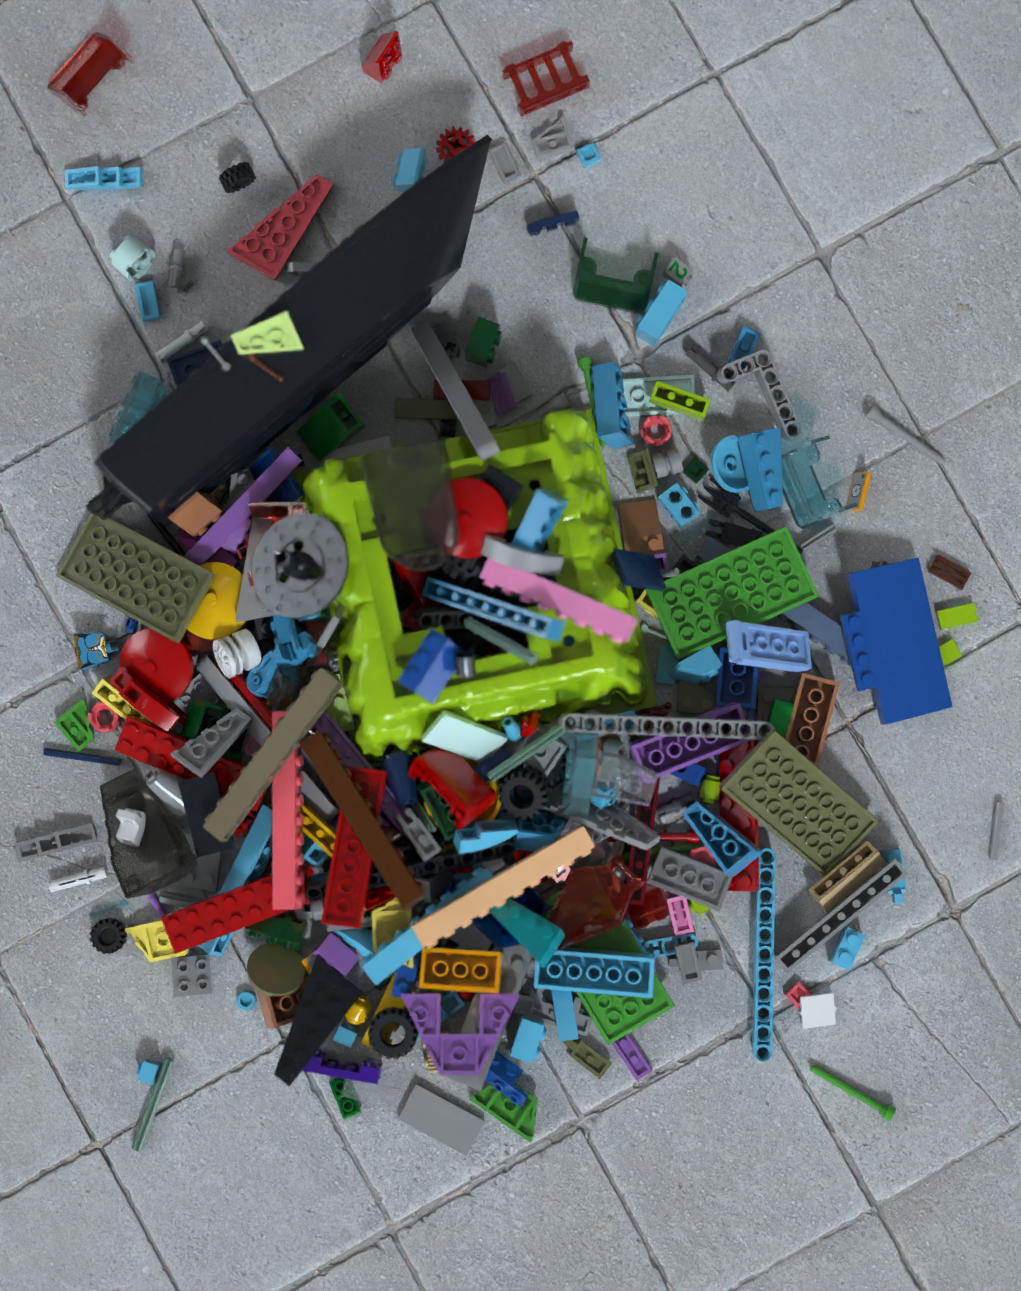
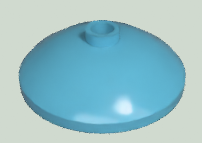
[711,435,749,493]

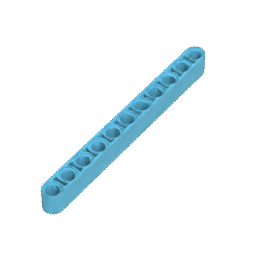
[752,847,776,1062]

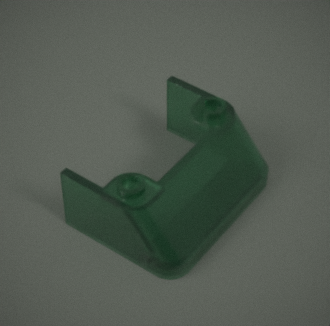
[573,237,659,314]

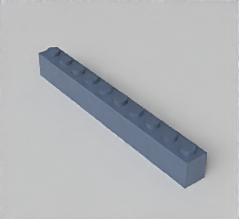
[696,536,851,666]

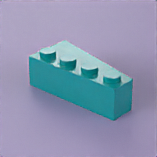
[489,898,565,969]

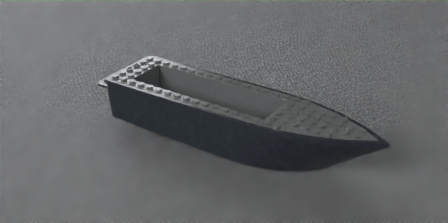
[85,134,492,527]

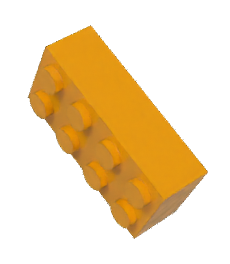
[419,947,503,994]

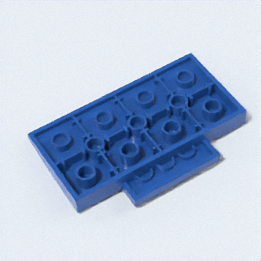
[840,557,953,725]

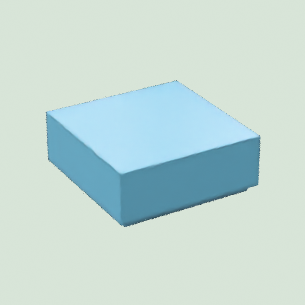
[576,142,601,168]

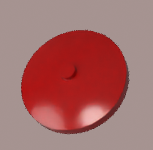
[428,477,509,559]
[119,628,194,703]

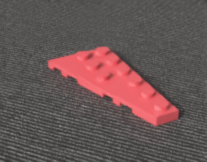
[226,174,334,281]

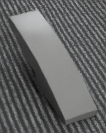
[14,823,97,862]

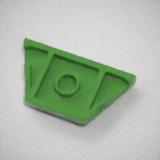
[469,1083,538,1143]

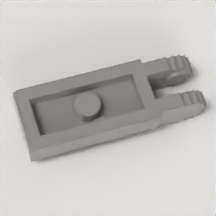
[394,807,441,862]

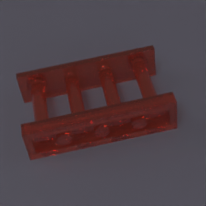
[503,41,590,117]

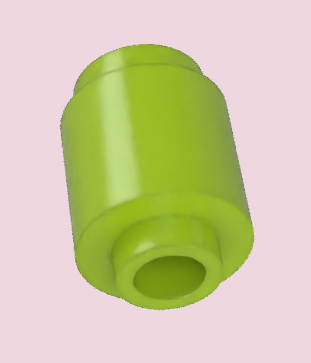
[699,775,721,804]

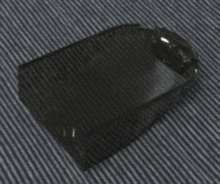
[360,439,460,571]

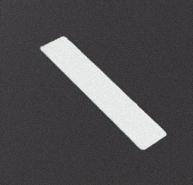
[321,436,392,467]

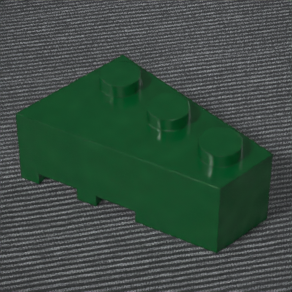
[245,915,308,952]

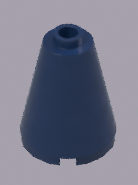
[380,751,418,808]

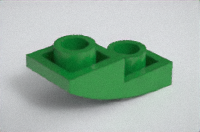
[329,1077,362,1120]

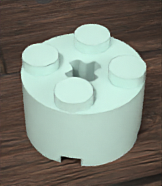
[110,234,155,281]

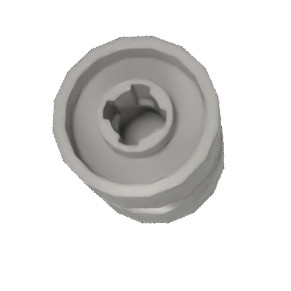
[650,448,683,479]
[296,900,324,923]

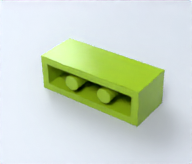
[649,381,711,422]

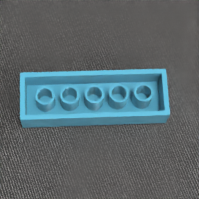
[534,946,656,998]

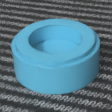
[236,990,257,1011]

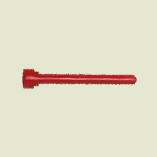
[606,828,699,844]

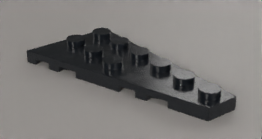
[274,956,363,1087]

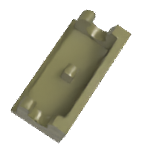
[627,449,658,493]

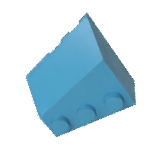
[515,792,569,851]

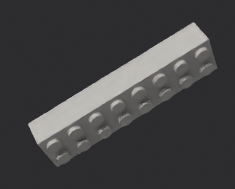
[443,928,533,1091]

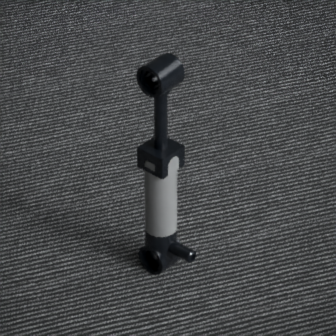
[455,617,499,678]

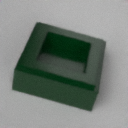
[682,457,709,484]

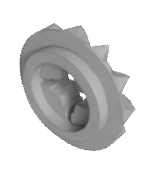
[325,641,339,672]

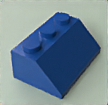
[398,629,462,705]

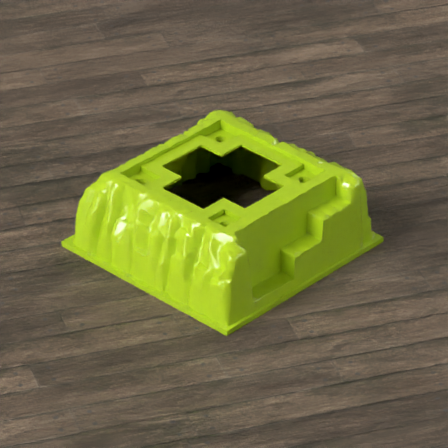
[294,409,658,768]

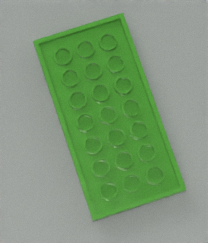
[646,526,819,660]
[529,871,675,1045]

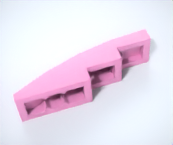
[655,857,694,936]

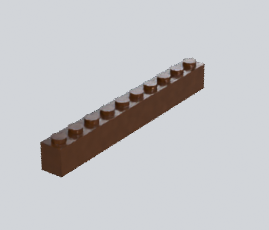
[299,730,426,910]

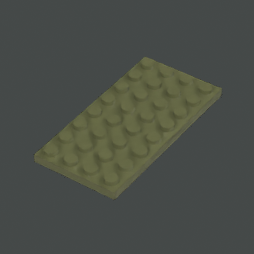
[56,513,216,644]
[719,728,879,876]

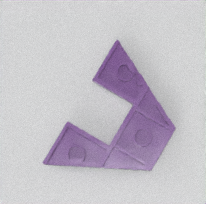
[401,994,520,1075]

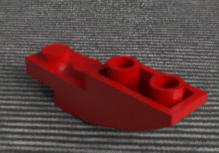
[393,552,442,622]
[110,667,180,732]

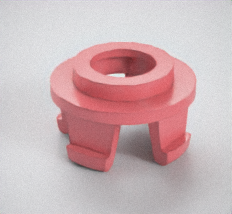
[640,415,672,447]
[88,701,122,733]

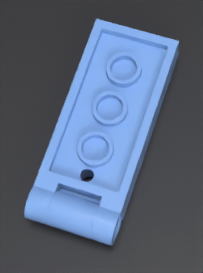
[726,620,812,673]

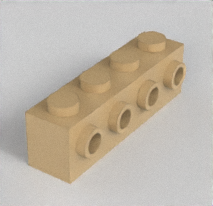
[809,840,886,913]

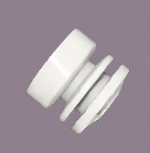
[213,628,261,678]

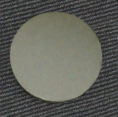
[246,943,305,997]

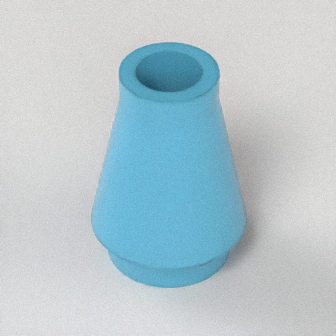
[502,717,524,742]

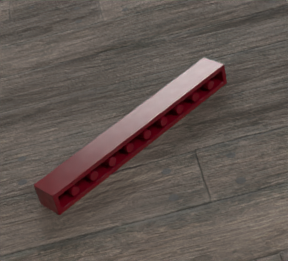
[624,709,669,906]

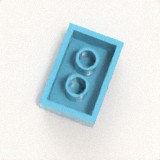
[635,279,688,347]

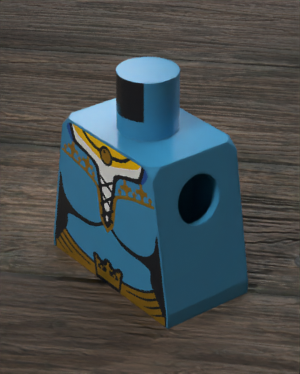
[73,633,121,671]

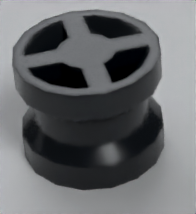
[440,419,456,438]

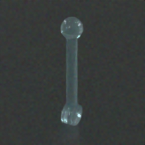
[89,900,128,919]

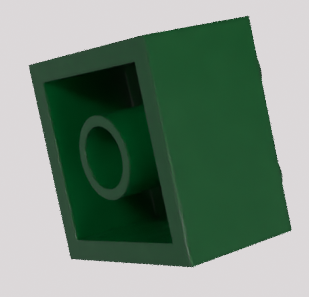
[465,317,502,368]

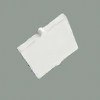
[799,992,837,1029]

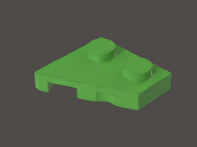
[54,699,95,752]

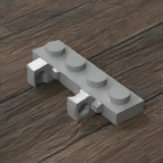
[513,988,592,1037]

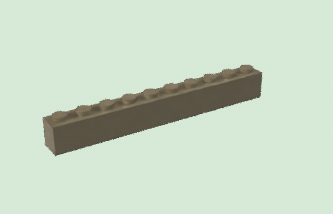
[203,668,344,842]

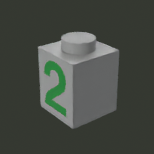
[662,256,693,287]

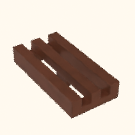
[928,555,972,590]

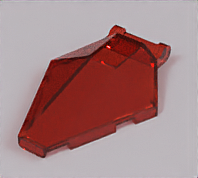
[547,855,645,952]

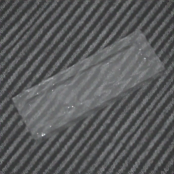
[341,1079,402,1109]

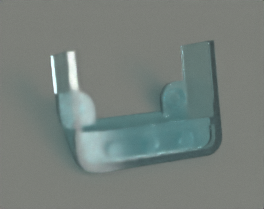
[782,435,858,529]

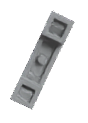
[481,534,564,575]

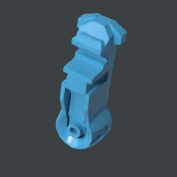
[246,631,317,699]

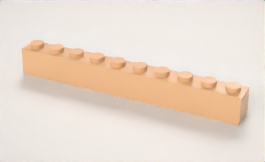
[410,825,595,948]

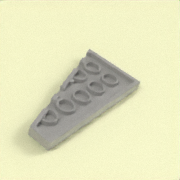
[236,502,288,622]
[544,775,660,850]

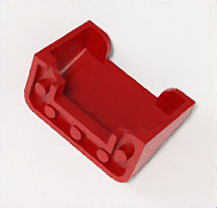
[408,747,496,830]

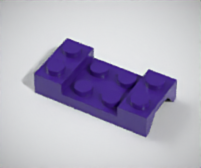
[302,1049,383,1084]

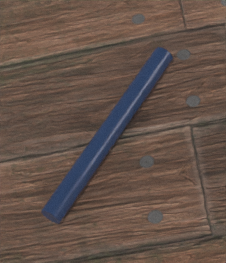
[43,748,121,766]

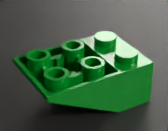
[297,393,365,461]

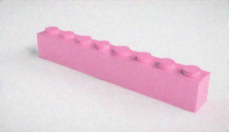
[480,558,638,644]

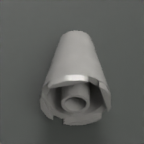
[146,768,187,816]

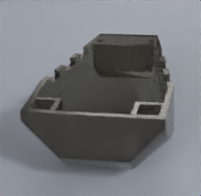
[100,769,198,899]

